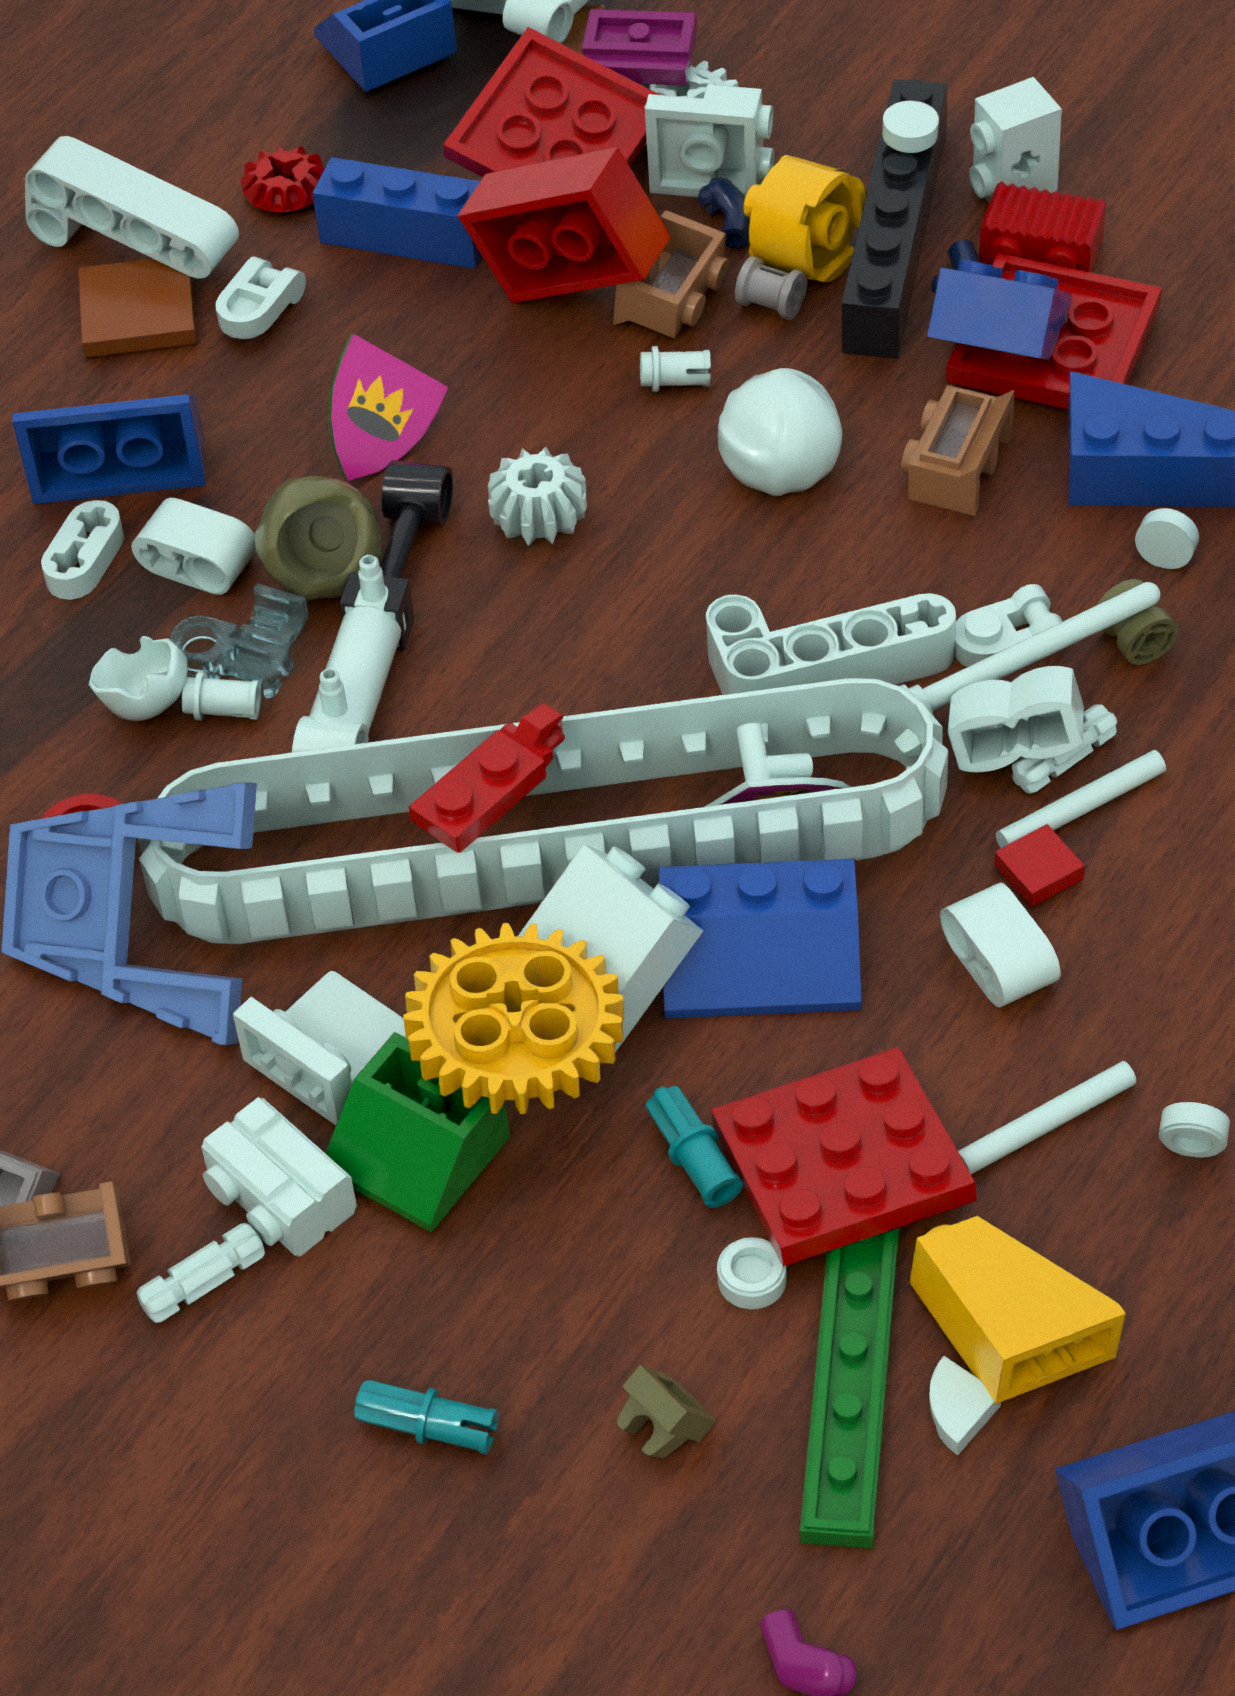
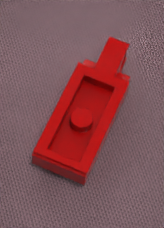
[408,702,565,853]

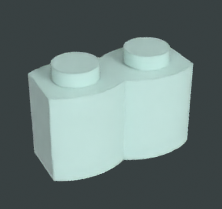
[948,666,1084,772]

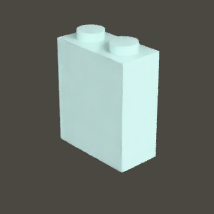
[518,844,703,1052]

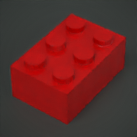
[457,147,671,303]

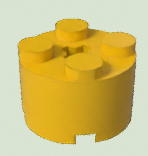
[743,155,866,282]

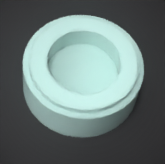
[882,101,939,153]
[1135,508,1199,569]
[1159,1102,1230,1157]
[717,1237,787,1309]

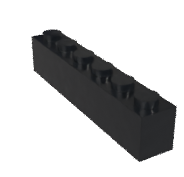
[842,79,948,359]

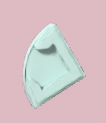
[929,1356,1001,1456]

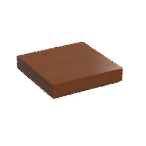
[78,258,197,358]

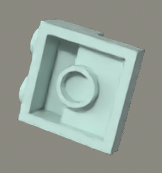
[645,84,774,197]

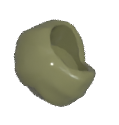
[254,476,382,601]

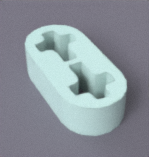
[41,500,124,600]

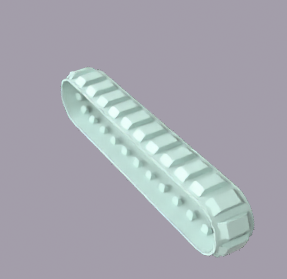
[138,678,948,944]

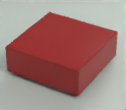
[994,824,1085,907]

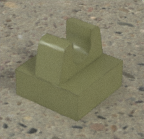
[617,1365,717,1459]

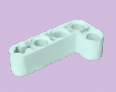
[25,136,239,279]
[706,593,956,695]

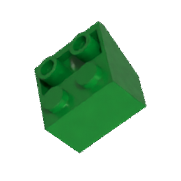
[325,1032,510,1233]

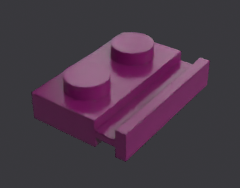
[582,9,698,85]

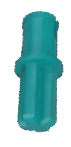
[646,1086,743,1208]
[354,1380,499,1455]

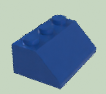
[313,157,482,269]
[12,394,206,504]
[659,859,862,1018]
[1055,1411,1235,1630]

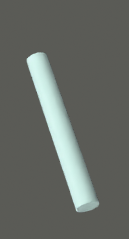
[996,750,1166,848]
[958,1061,1136,1175]

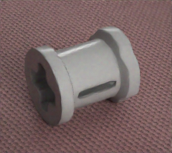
[735,256,807,320]

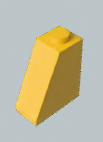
[909,1216,1126,1405]

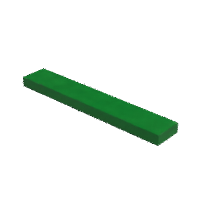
[800,1227,900,1549]

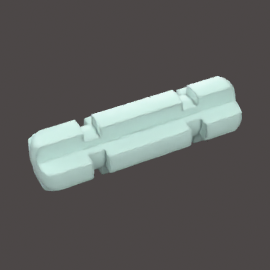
[1011,704,1118,794]
[136,1223,265,1323]

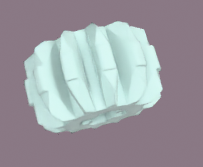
[488,446,587,546]

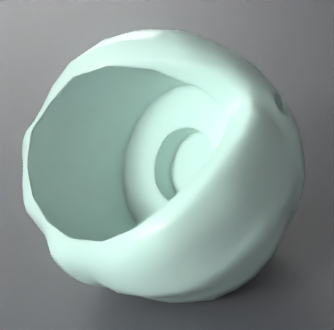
[718,368,842,496]

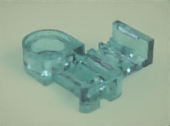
[171,583,309,698]

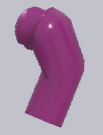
[760,1609,857,1696]

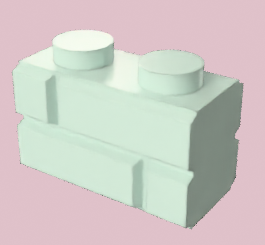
[201,1097,357,1257]

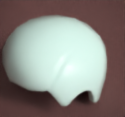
[88,636,188,722]

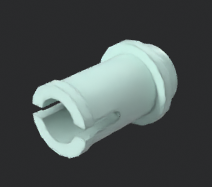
[640,346,711,392]
[182,672,261,721]

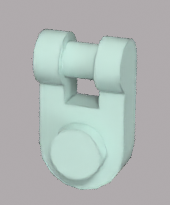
[216,256,306,339]
[955,584,1063,667]

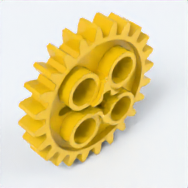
[403,923,624,1114]

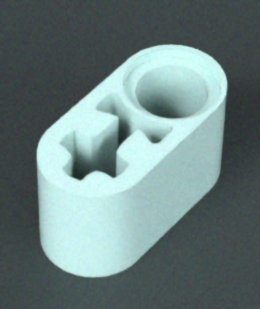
[131,498,256,595]
[940,883,1061,1007]

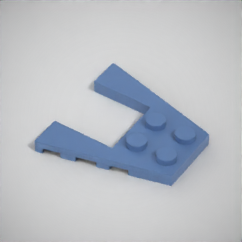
[1,782,257,1045]

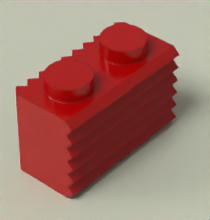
[979,181,1106,273]

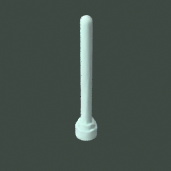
[900,582,1160,716]

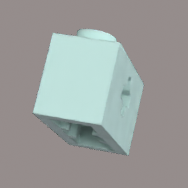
[969,77,1062,203]

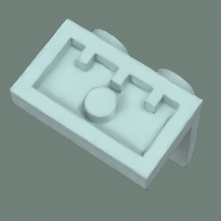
[233,971,406,1125]

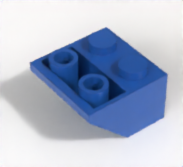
[314,0,457,92]
[927,259,1072,360]

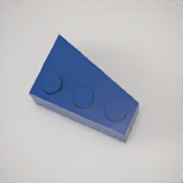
[1067,371,1235,507]

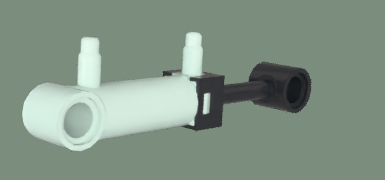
[292,460,454,753]

